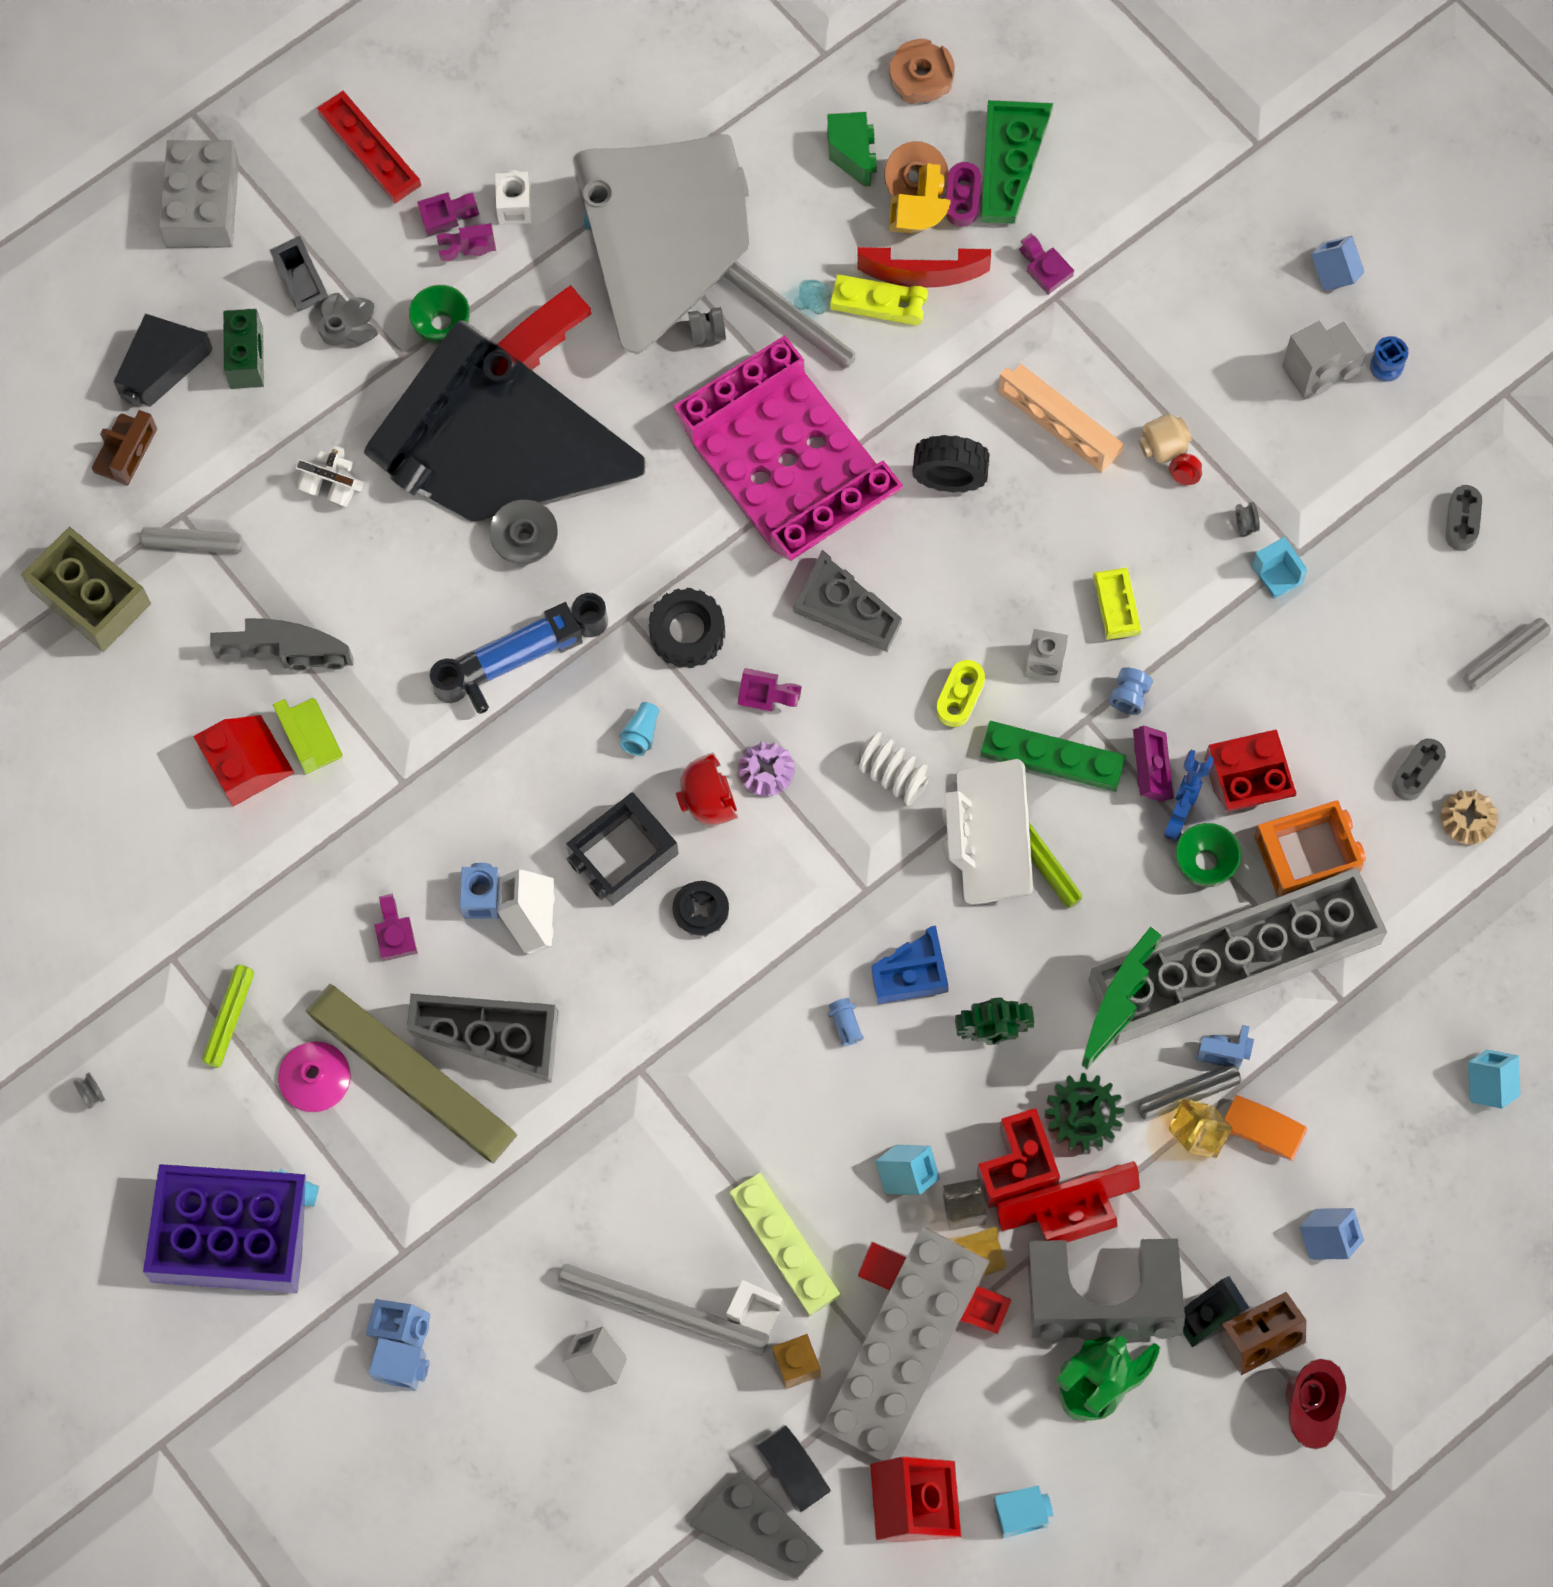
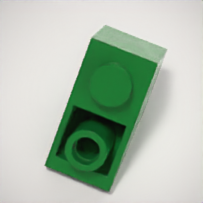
[827,112,877,186]

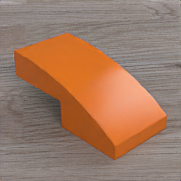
[1221,1095,1308,1161]

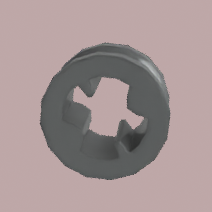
[1235,502,1260,535]
[73,1072,105,1109]

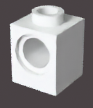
[495,170,532,225]

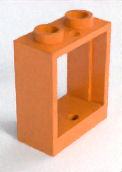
[1254,800,1366,897]

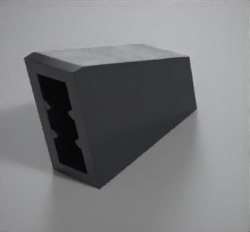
[113,313,213,407]

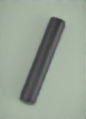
[1138,1065,1241,1121]

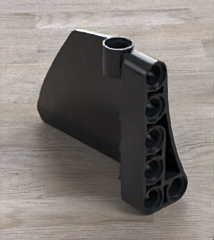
[364,320,645,521]

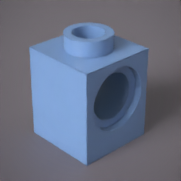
[460,862,500,919]
[369,1338,430,1391]

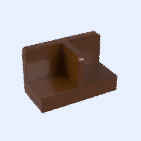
[92,410,157,486]

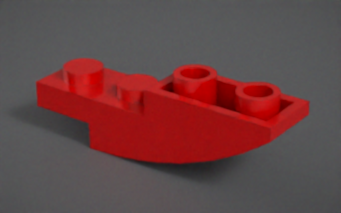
[857,1241,1011,1335]

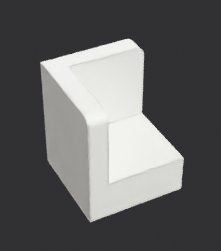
[726,1280,783,1335]

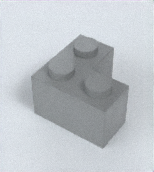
[1282,320,1366,398]

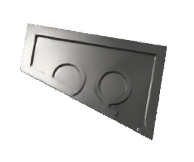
[793,549,902,652]
[689,1470,823,1580]

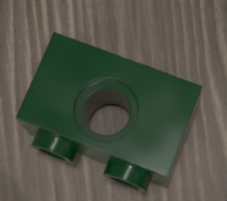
[223,308,264,389]

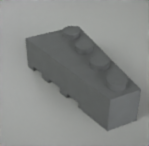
[407,993,559,1082]

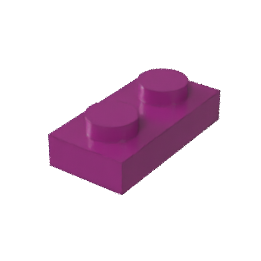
[1133,725,1174,802]

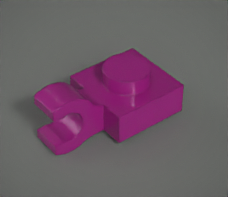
[417,192,480,235]
[437,223,496,262]
[1019,233,1075,295]
[737,668,802,711]
[374,893,418,962]

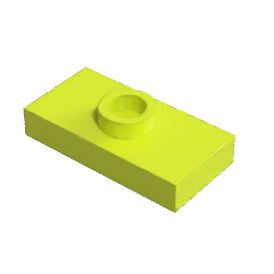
[1093,567,1141,640]

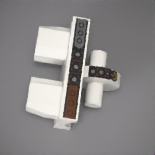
[296,446,364,507]

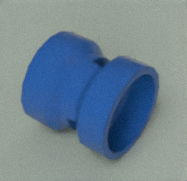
[1370,336,1408,382]

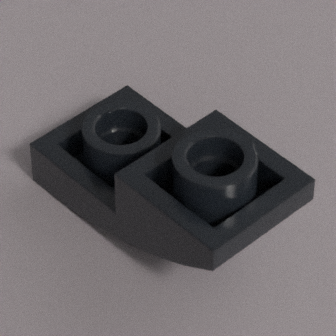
[754,1425,831,1512]

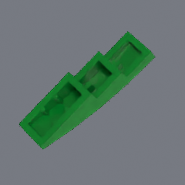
[1081,926,1162,1070]

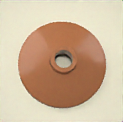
[884,141,949,198]

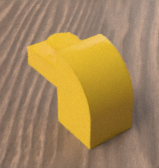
[888,163,951,233]

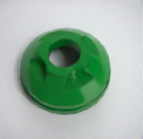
[409,285,470,344]
[1176,823,1241,887]

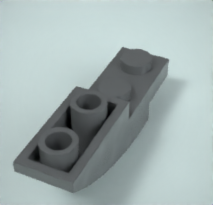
[210,618,354,672]

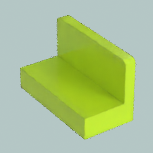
[272,698,343,775]

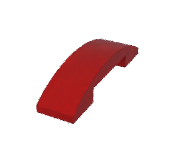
[857,247,991,288]

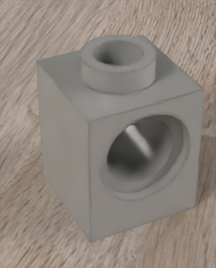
[1025,629,1068,682]

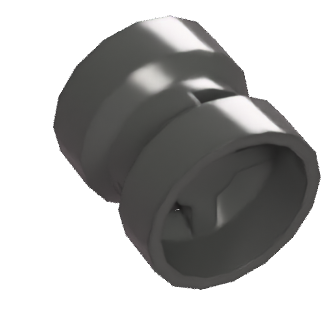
[688,307,726,345]

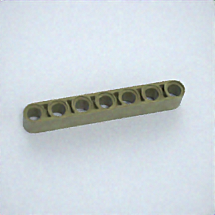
[306,983,517,1164]

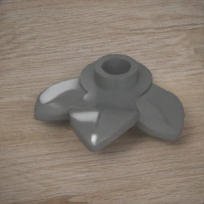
[318,293,378,346]

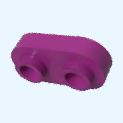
[946,162,981,227]

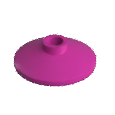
[278,1041,351,1112]

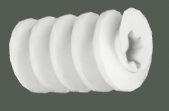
[852,731,930,806]

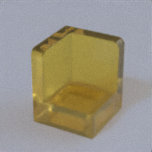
[1169,1099,1233,1158]
[954,1227,1007,1277]

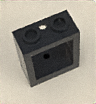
[566,792,679,906]

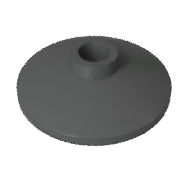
[489,500,558,564]

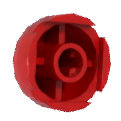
[676,752,738,825]

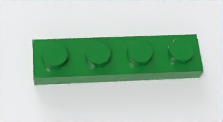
[980,720,1126,792]

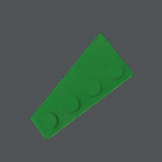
[982,100,1053,224]

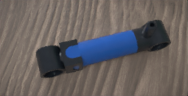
[430,593,608,714]

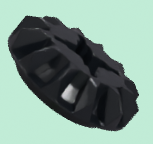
[672,881,729,937]

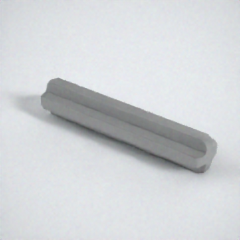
[140,526,242,554]
[1463,618,1551,690]

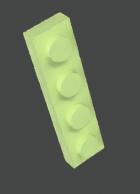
[730,1172,840,1317]

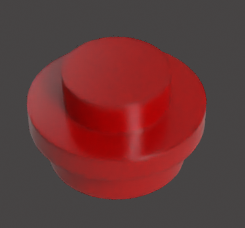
[1168,453,1202,485]

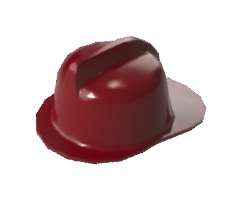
[1285,1358,1347,1450]

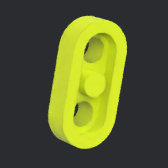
[936,660,985,727]

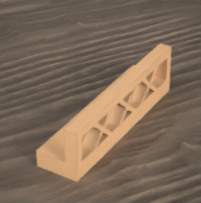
[998,364,1124,473]

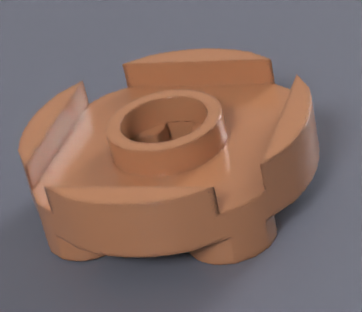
[889,39,955,104]

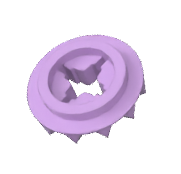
[738,741,794,796]

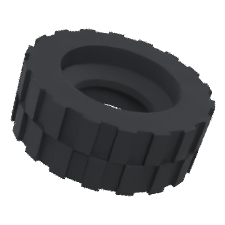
[912,435,990,493]
[648,588,726,668]

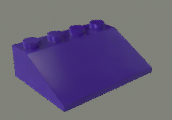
[143,1164,306,1293]

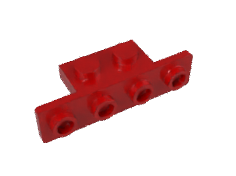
[996,1161,1140,1243]

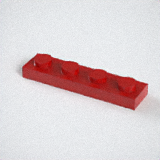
[317,90,422,204]

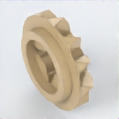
[1440,789,1498,845]

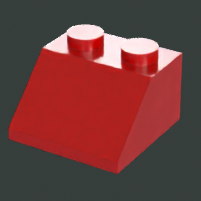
[193,715,294,807]
[870,1456,961,1542]

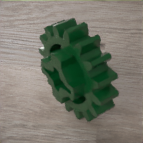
[955,997,1035,1045]
[1044,1073,1125,1154]

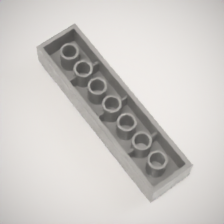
[1089,868,1387,1045]

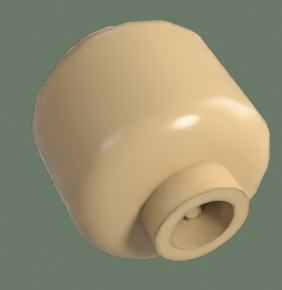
[1138,414,1192,464]

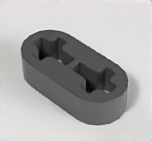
[1446,485,1482,551]
[1392,738,1446,801]

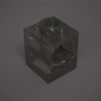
[942,1179,987,1231]

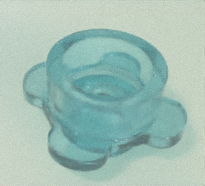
[794,280,831,314]

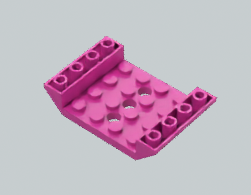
[673,335,903,561]

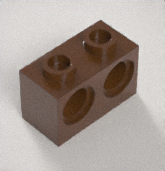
[1222,1292,1307,1376]

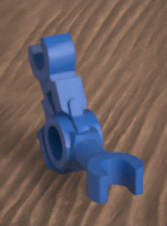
[1164,749,1214,842]

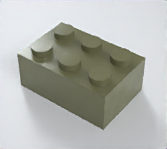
[21,526,151,652]

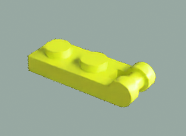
[830,274,929,325]

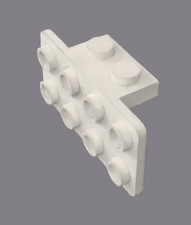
[942,759,1033,905]

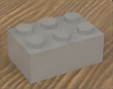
[160,140,239,247]

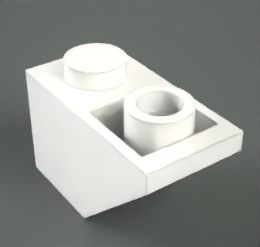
[497,869,555,954]

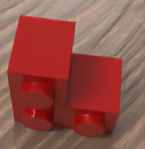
[976,1108,1060,1208]

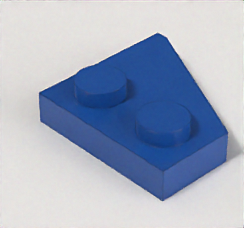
[871,925,948,1004]

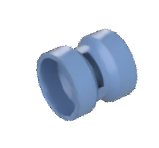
[1109,667,1153,715]

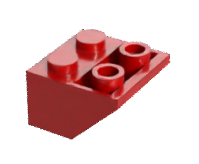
[1204,729,1297,812]

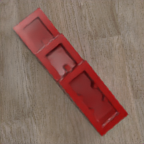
[496,285,592,376]

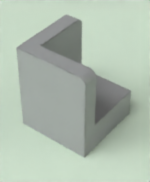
[563,1327,627,1392]

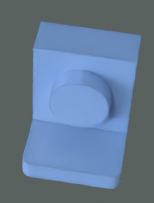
[1196,1025,1254,1070]
[366,1299,431,1348]

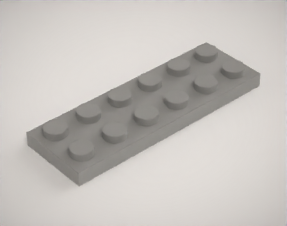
[820,1226,990,1461]

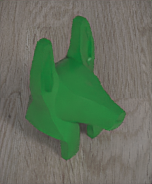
[1055,1336,1160,1421]

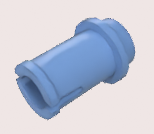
[828,998,864,1047]

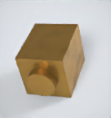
[772,1334,821,1389]

